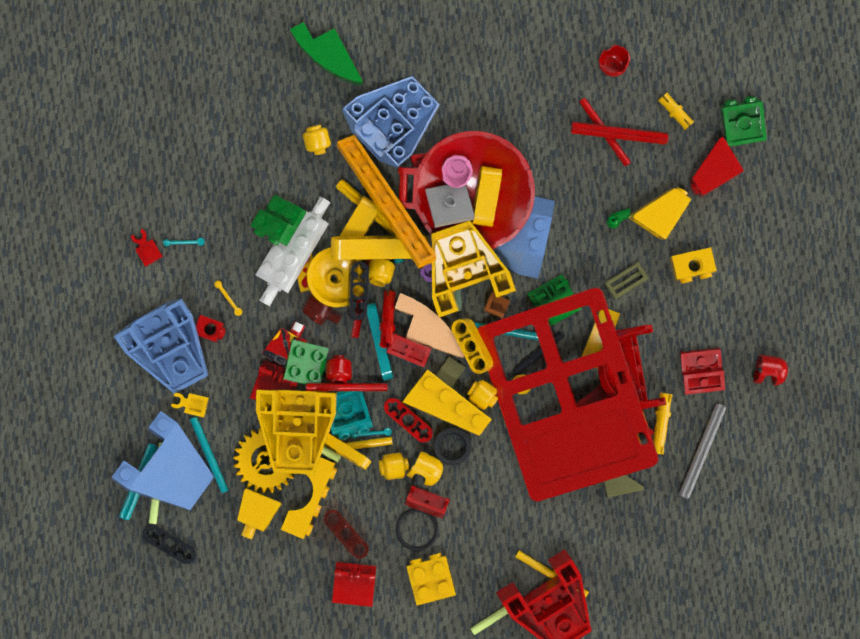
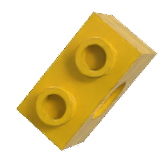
[670,247,717,284]

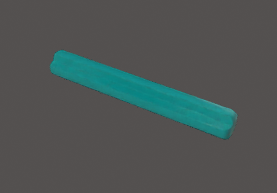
[119,443,158,520]

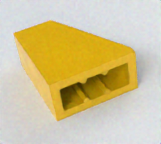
[628,187,691,240]

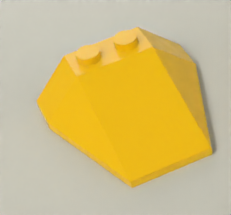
[256,390,337,475]

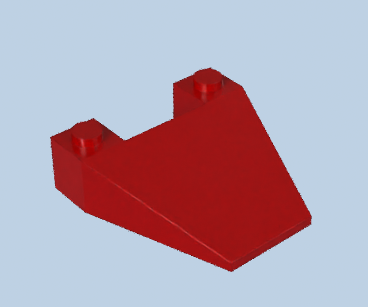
[496,549,591,639]

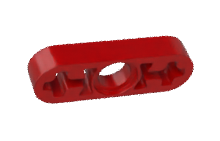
[384,398,433,443]

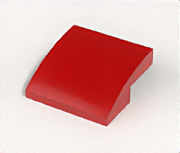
[679,348,725,395]

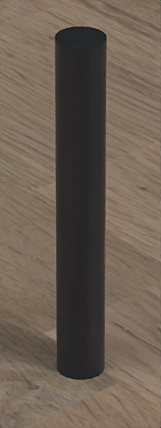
[513,331,564,375]

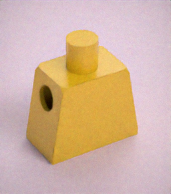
[237,488,282,539]

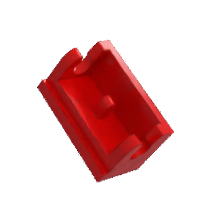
[387,333,432,367]
[405,485,450,519]

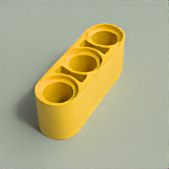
[471,166,502,227]
[340,196,380,236]
[452,318,493,374]

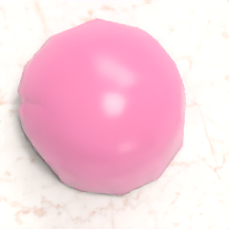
[442,155,473,188]

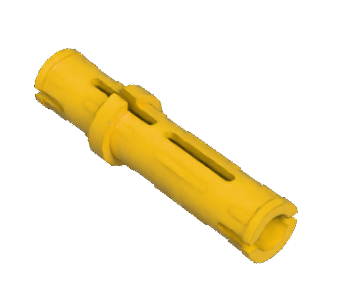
[653,393,672,455]

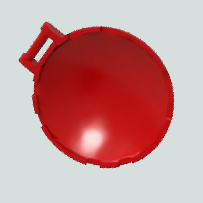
[398,131,535,249]

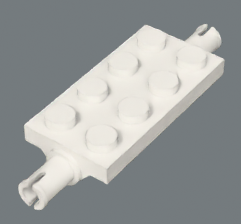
[256,197,330,307]

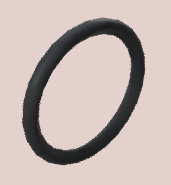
[396,508,439,551]

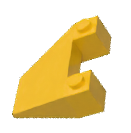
[431,221,517,318]

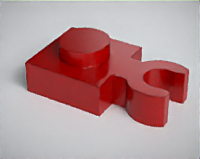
[131,229,163,267]

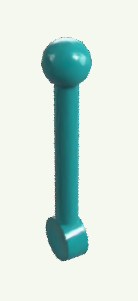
[163,238,205,247]
[350,428,392,439]

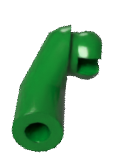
[607,208,631,229]

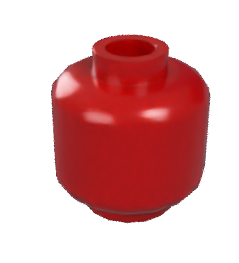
[326,355,352,383]

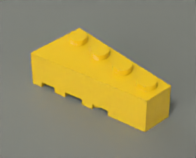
[402,370,492,436]

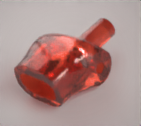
[302,295,341,325]

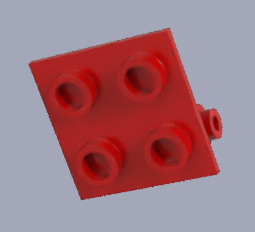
[250,360,298,400]
[332,562,377,607]

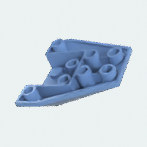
[342,76,440,168]

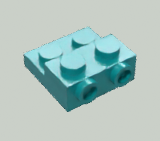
[331,391,373,440]

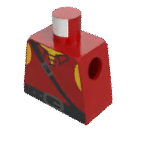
[262,321,307,367]

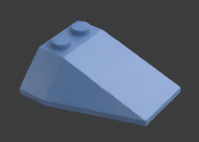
[493,197,555,279]
[114,298,208,393]

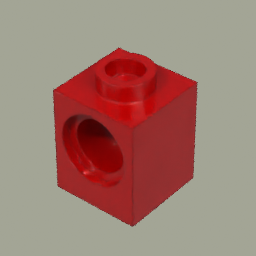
[196,315,226,343]

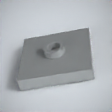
[425,185,475,228]

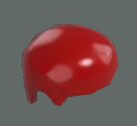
[598,45,630,77]

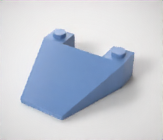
[112,411,214,510]

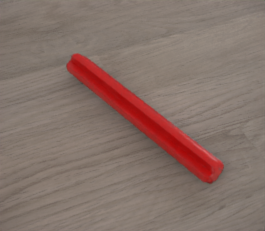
[570,122,668,145]

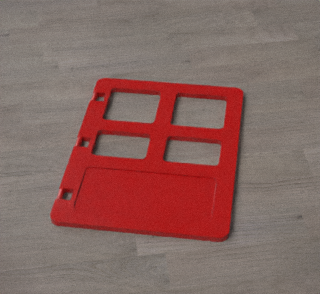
[477,288,659,502]

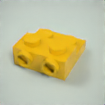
[406,553,456,605]

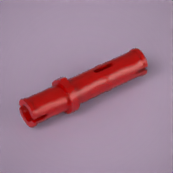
[379,291,396,348]

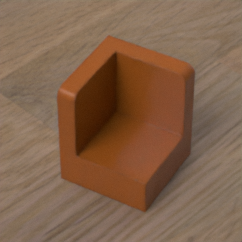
[484,292,510,319]

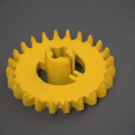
[233,427,294,493]

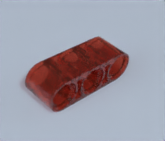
[324,509,369,559]

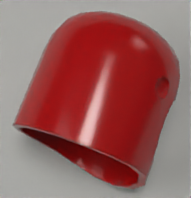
[753,354,788,386]

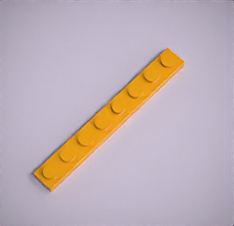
[337,135,437,268]

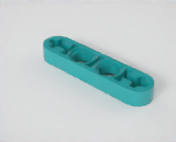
[367,302,394,381]

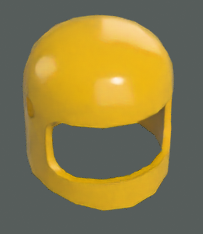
[406,451,443,486]

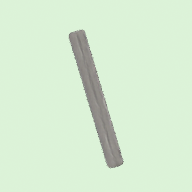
[679,404,726,499]

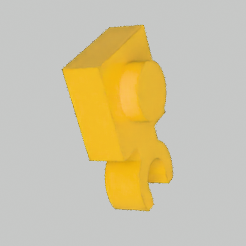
[171,393,209,418]

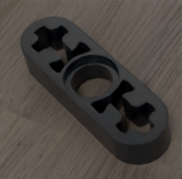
[347,261,369,321]
[142,525,197,564]

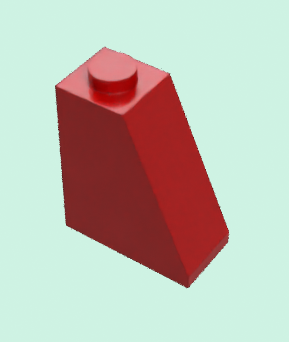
[690,137,744,198]

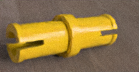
[658,92,694,130]

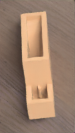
[395,293,464,359]

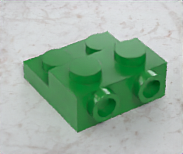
[720,96,767,147]
[250,195,307,247]

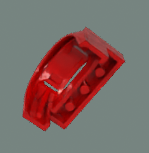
[598,325,667,409]

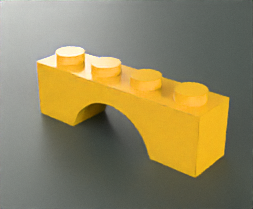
[281,457,337,539]

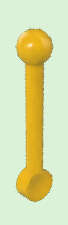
[214,280,242,316]

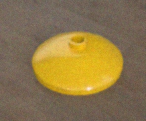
[307,247,364,307]

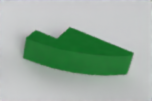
[290,22,363,86]

